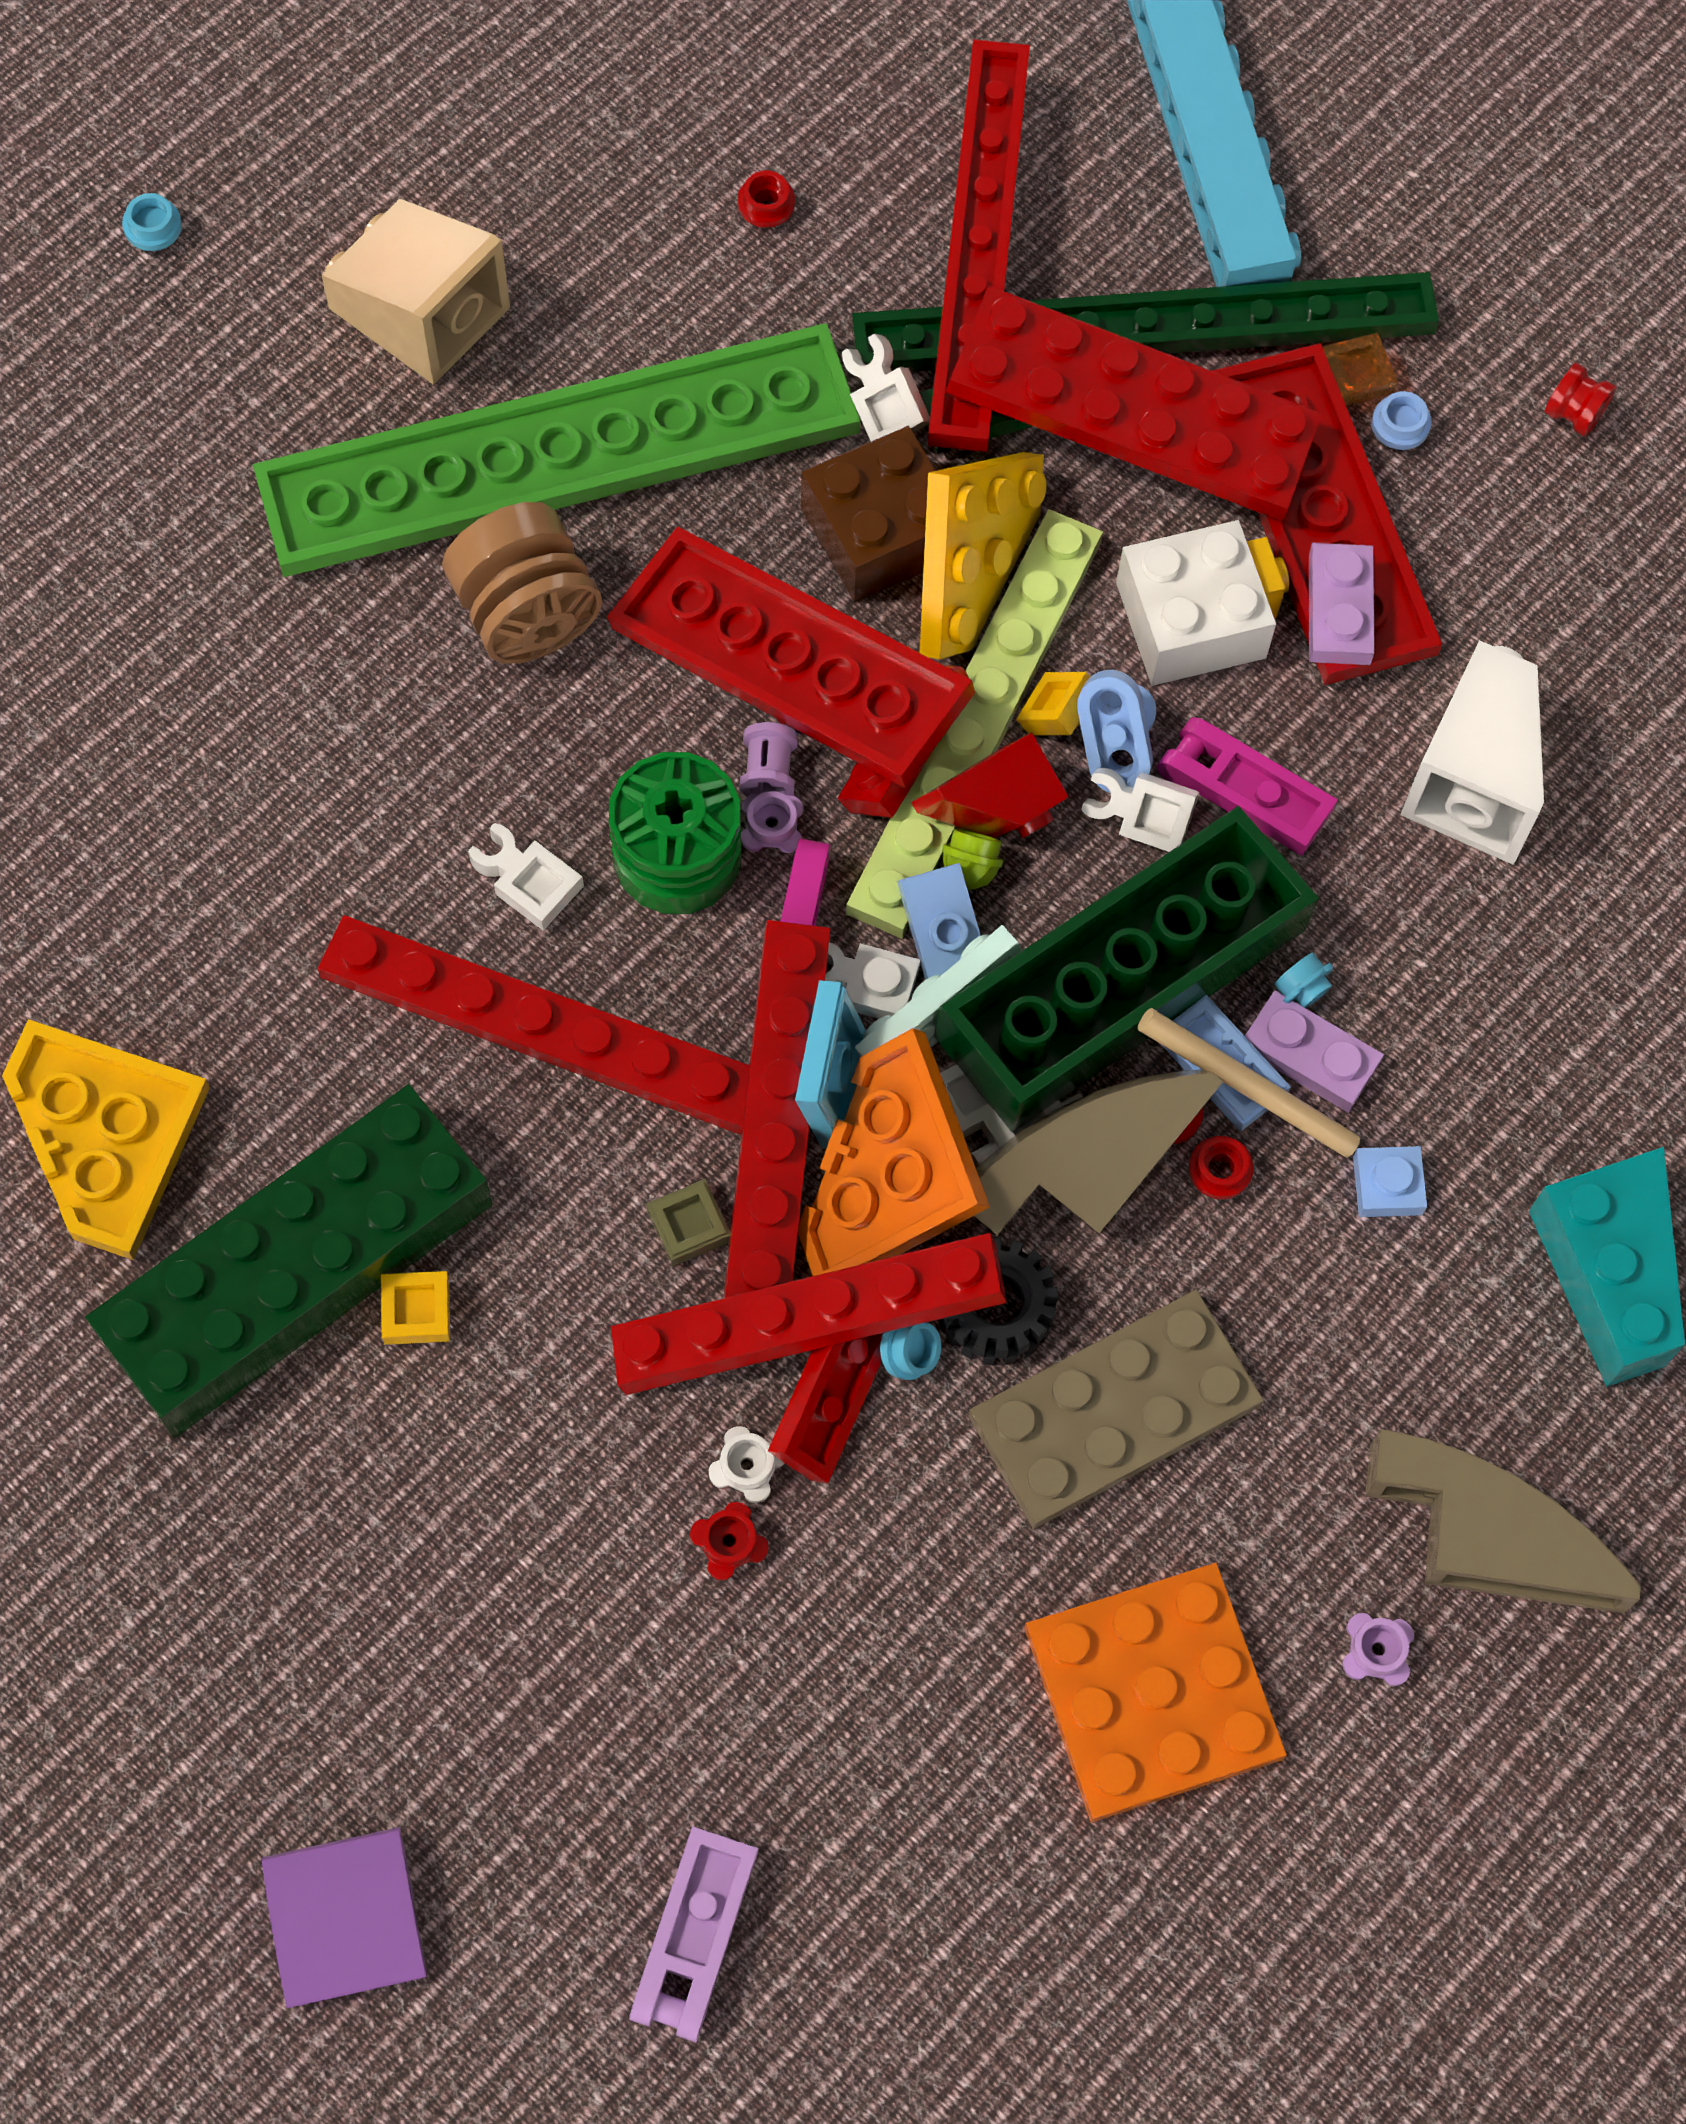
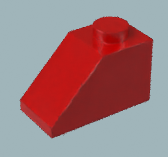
[911,732,1069,838]

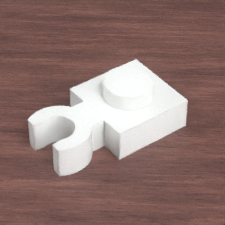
[842,334,930,441]
[1081,768,1200,852]
[468,823,584,931]
[825,942,920,1019]

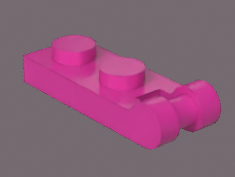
[1156,717,1338,856]

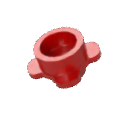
[690,1502,769,1581]

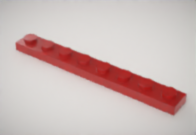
[928,39,1030,452]
[317,915,749,1135]

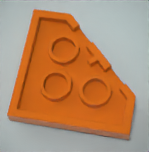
[798,1028,990,1276]

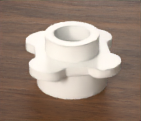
[709,1426,784,1503]

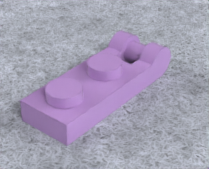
[629,1827,758,2042]

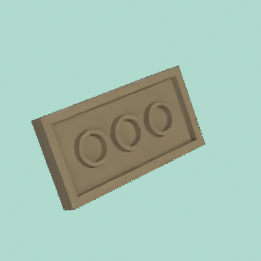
[968,1289,1264,1530]

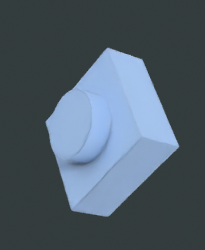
[1353,1146,1427,1217]

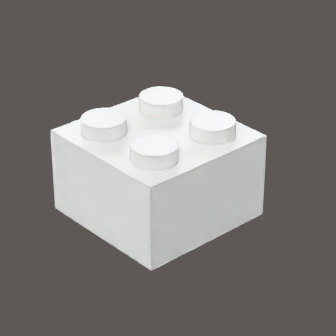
[1116,520,1276,686]

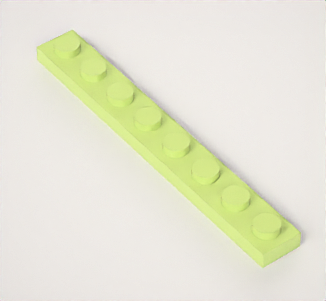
[846,509,1103,939]

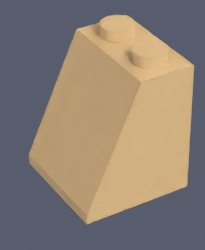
[321,199,510,385]

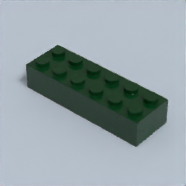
[934,806,1319,1132]
[84,1084,493,1439]

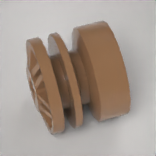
[442,502,603,664]

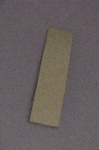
[974,1069,1224,1235]
[1365,1429,1641,1613]

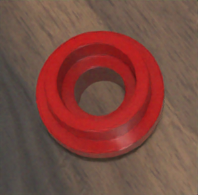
[738,170,795,228]
[1189,1136,1254,1200]

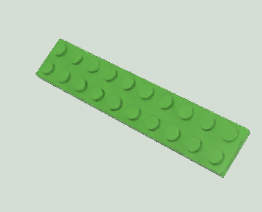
[253,323,860,577]

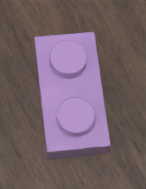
[1309,543,1374,665]
[1245,990,1384,1113]

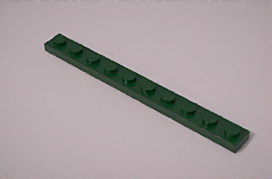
[851,272,1439,372]

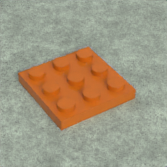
[1024,1563,1287,1823]

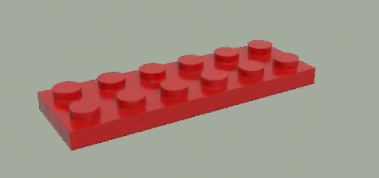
[946,285,1322,521]
[1212,343,1442,685]
[607,526,976,788]

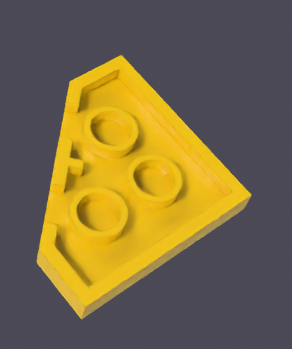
[920,452,1046,660]
[2,1019,210,1260]

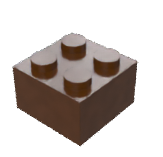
[801,425,935,602]

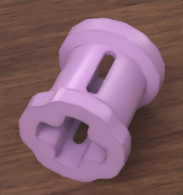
[739,722,798,797]

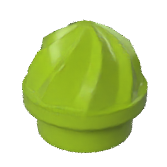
[942,829,1004,890]

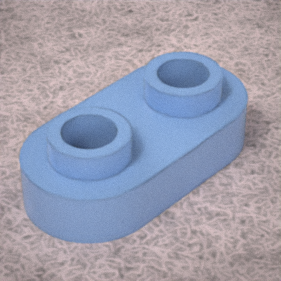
[1077,670,1153,793]

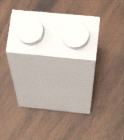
[1400,640,1544,865]

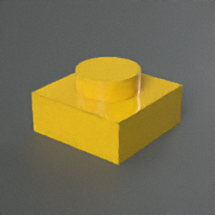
[1247,537,1289,618]
[1016,672,1091,735]
[381,1271,450,1345]

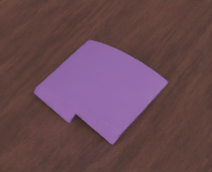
[262,1827,427,2008]

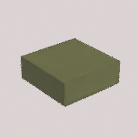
[646,1179,730,1267]

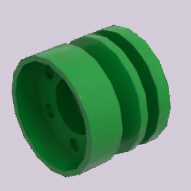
[609,752,741,914]

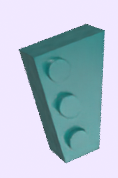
[1529,1147,1685,1387]

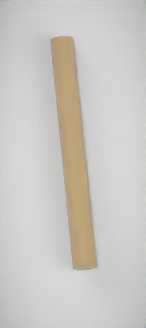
[1138,1008,1360,1158]

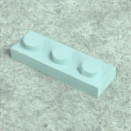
[854,925,1022,1057]

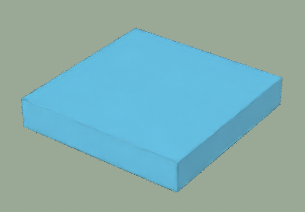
[795,980,866,1149]

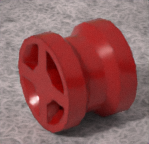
[1544,362,1617,437]

